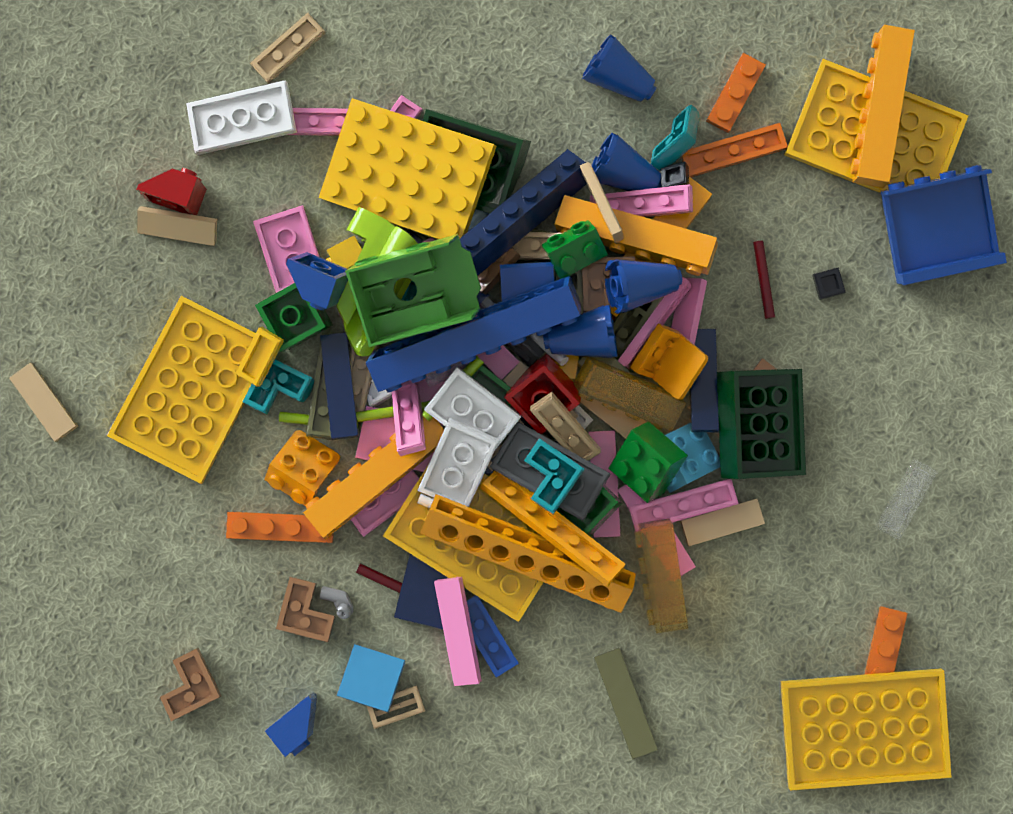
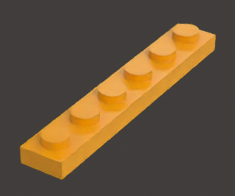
[481,471,626,587]

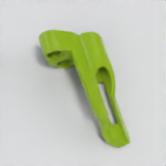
[337,207,418,356]

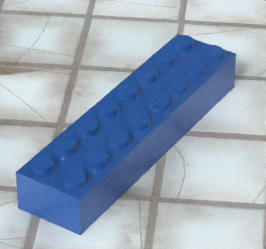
[366,276,582,393]

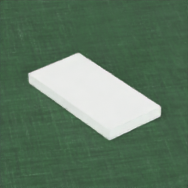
[186,80,297,155]

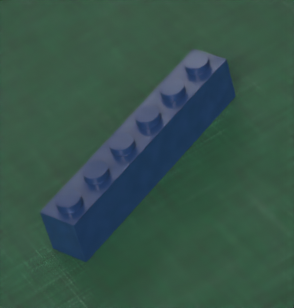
[460,149,587,276]

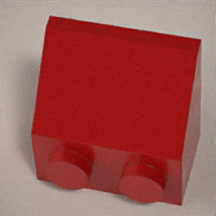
[136,168,207,215]
[504,354,582,434]

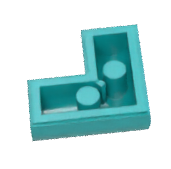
[651,104,700,171]
[243,359,314,415]
[524,438,585,515]

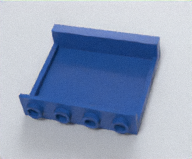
[881,165,1007,285]

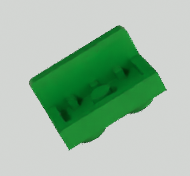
[542,220,608,279]

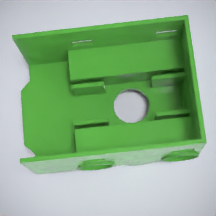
[345,234,481,347]

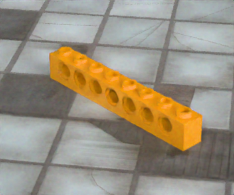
[420,494,636,613]

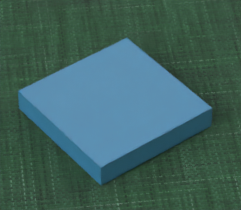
[337,644,406,713]

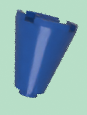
[582,34,657,102]
[591,133,661,191]
[605,259,682,314]
[543,305,618,358]

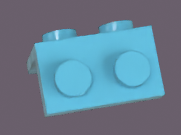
[665,423,720,493]

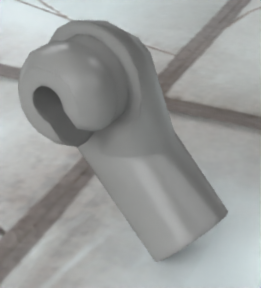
[320,586,353,619]

